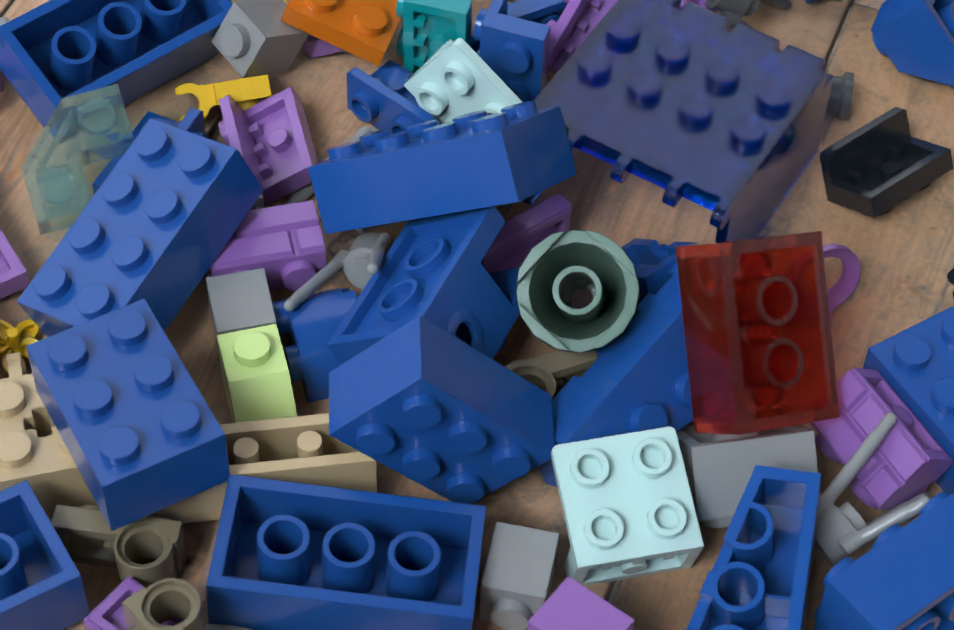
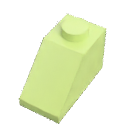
[217,324,297,423]

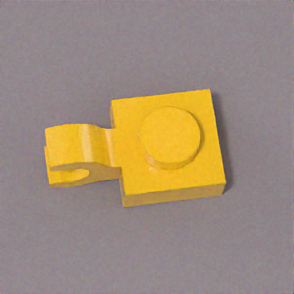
[174,74,272,122]

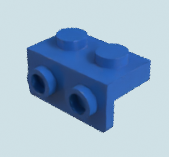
[473,0,551,110]

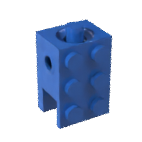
[327,206,520,364]

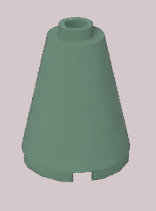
[516,230,639,353]

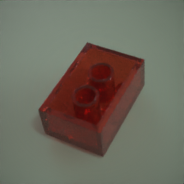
[676,231,840,435]

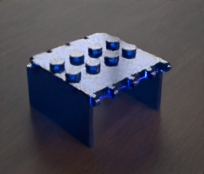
[522,0,833,276]

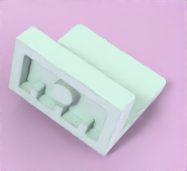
[404,38,522,124]
[551,427,704,586]

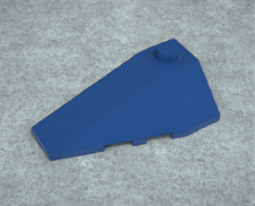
[871,0,954,87]

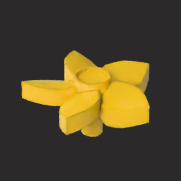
[0,319,40,378]

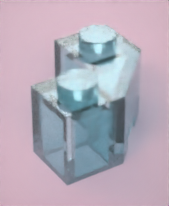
[21,84,134,235]

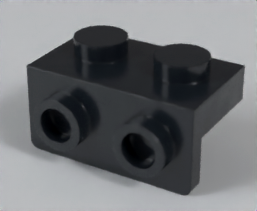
[819,107,953,218]

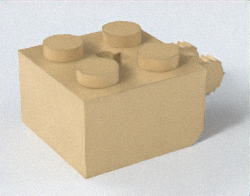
[0,352,98,517]

